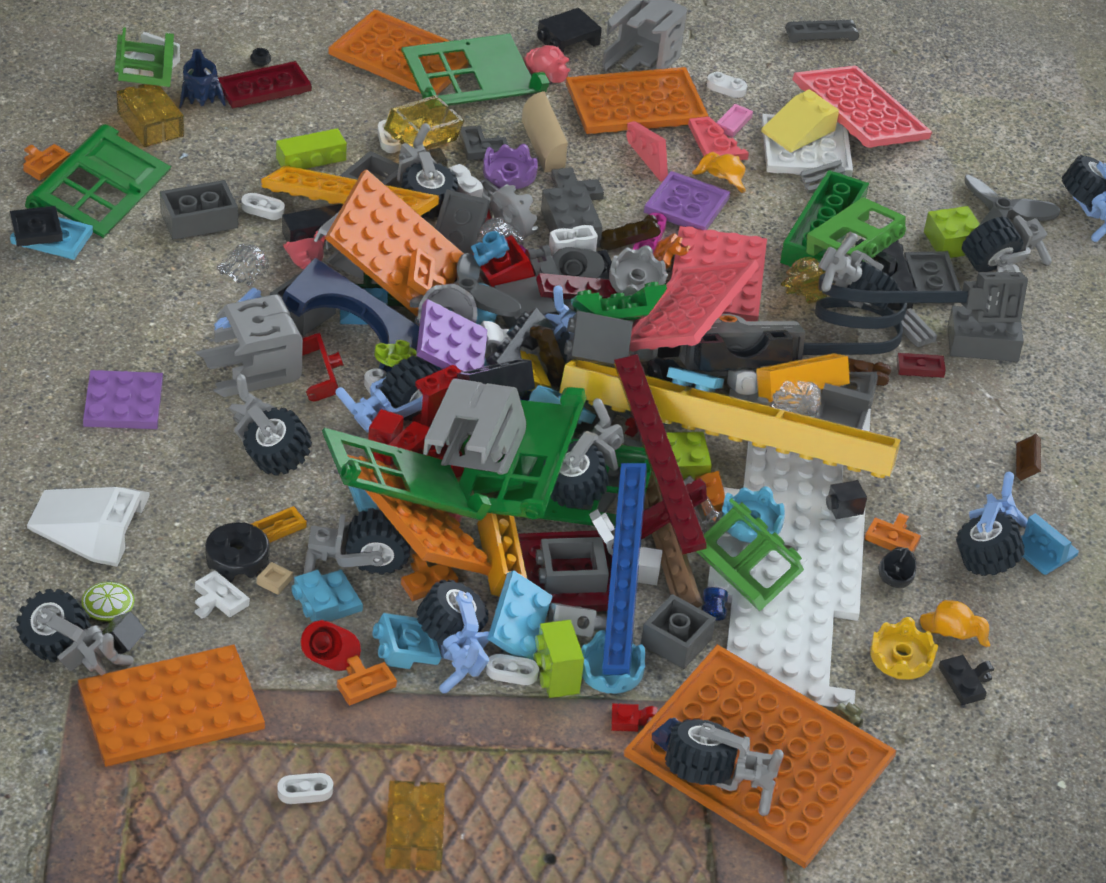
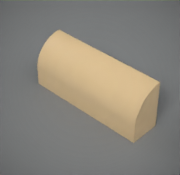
[522,91,568,173]

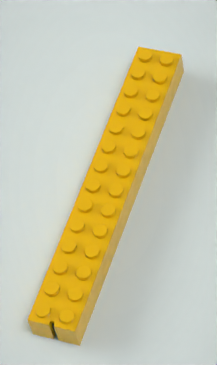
[559,360,901,478]

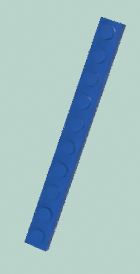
[602,463,647,675]

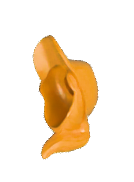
[692,152,746,193]
[920,600,990,647]

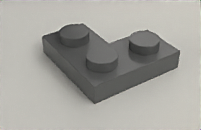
[459,125,509,160]
[551,168,604,200]

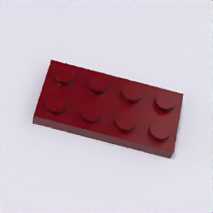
[218,61,312,109]

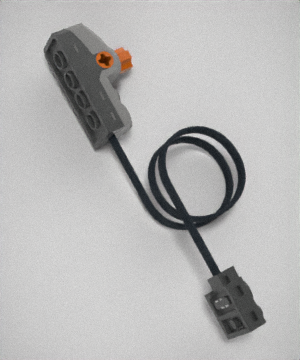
[679,272,1028,376]

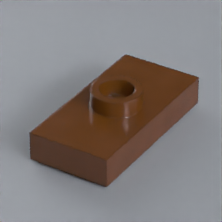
[1016,434,1041,481]

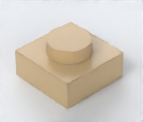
[257,562,293,595]

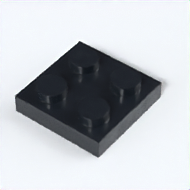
[10,206,63,247]

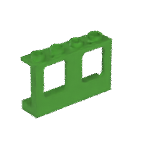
[114,27,174,87]
[806,197,906,262]
[696,498,804,612]

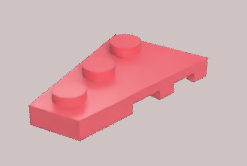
[688,117,749,160]
[626,121,668,182]

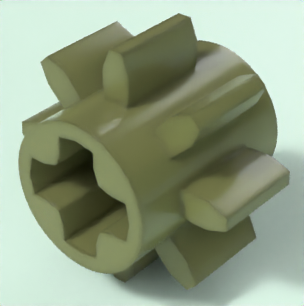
[832,702,863,728]

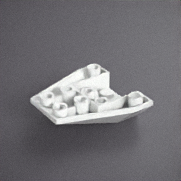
[27,487,150,567]

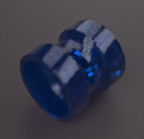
[701,587,728,621]

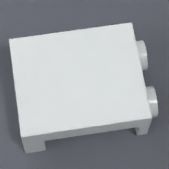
[117,32,180,87]

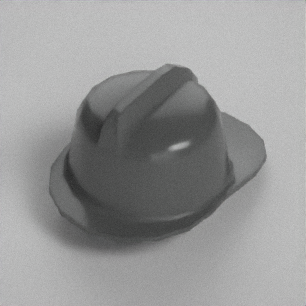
[552,247,604,278]

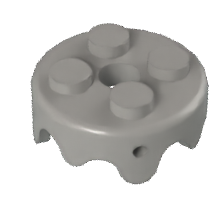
[490,184,539,240]
[609,245,668,296]
[418,284,477,323]

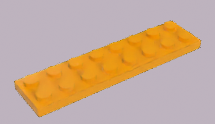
[261,166,439,216]

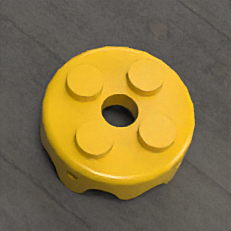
[870,617,938,680]

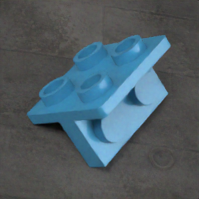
[1021,513,1079,575]

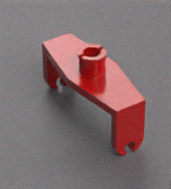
[302,332,344,402]

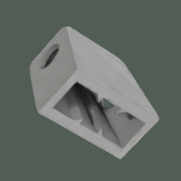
[547,603,607,637]

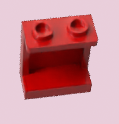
[412,365,462,427]

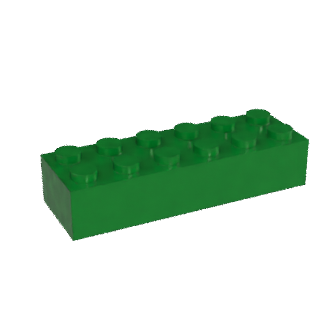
[780,170,869,276]

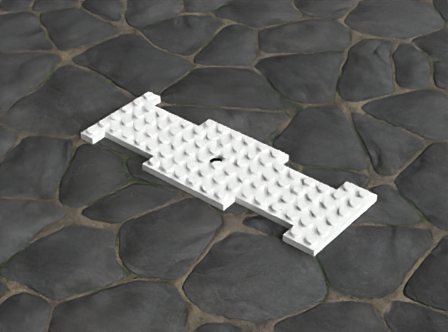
[706,389,871,712]

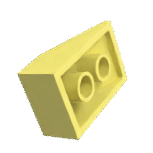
[761,89,839,153]

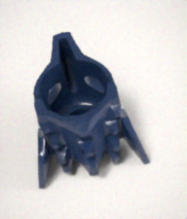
[179,49,226,109]

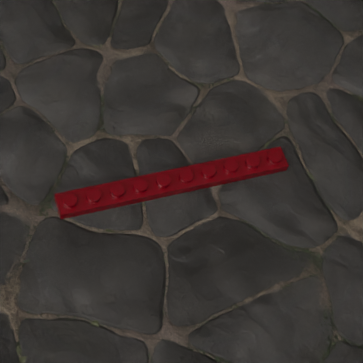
[614,354,707,555]

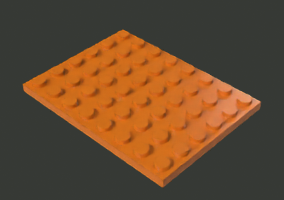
[624,644,896,868]

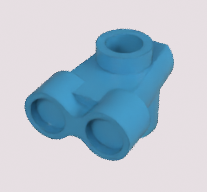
[471,231,509,267]

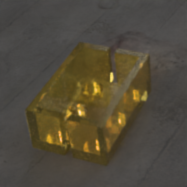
[116,84,184,148]
[384,95,465,150]
[385,780,445,871]

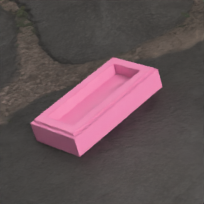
[717,104,753,138]

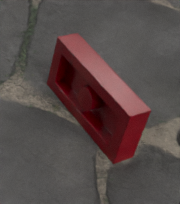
[896,353,946,378]

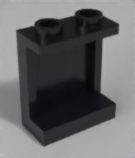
[537,7,602,54]

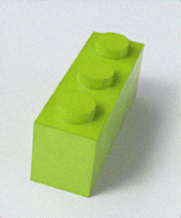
[276,128,347,169]

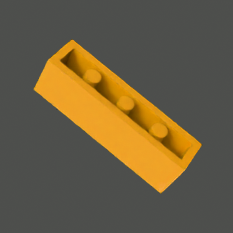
[756,353,850,402]
[477,513,527,597]

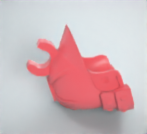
[523,45,570,83]
[283,231,325,270]

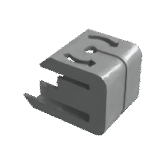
[602,0,687,72]
[195,295,303,397]
[423,379,526,474]

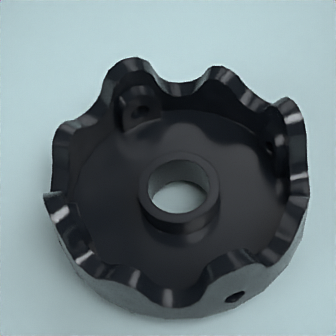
[205,522,270,583]

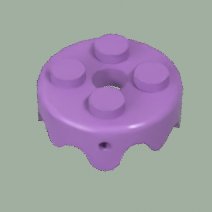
[483,144,538,189]

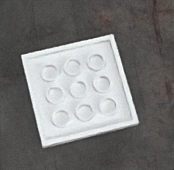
[762,114,853,177]

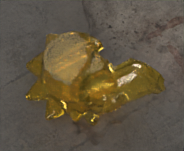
[781,257,835,304]

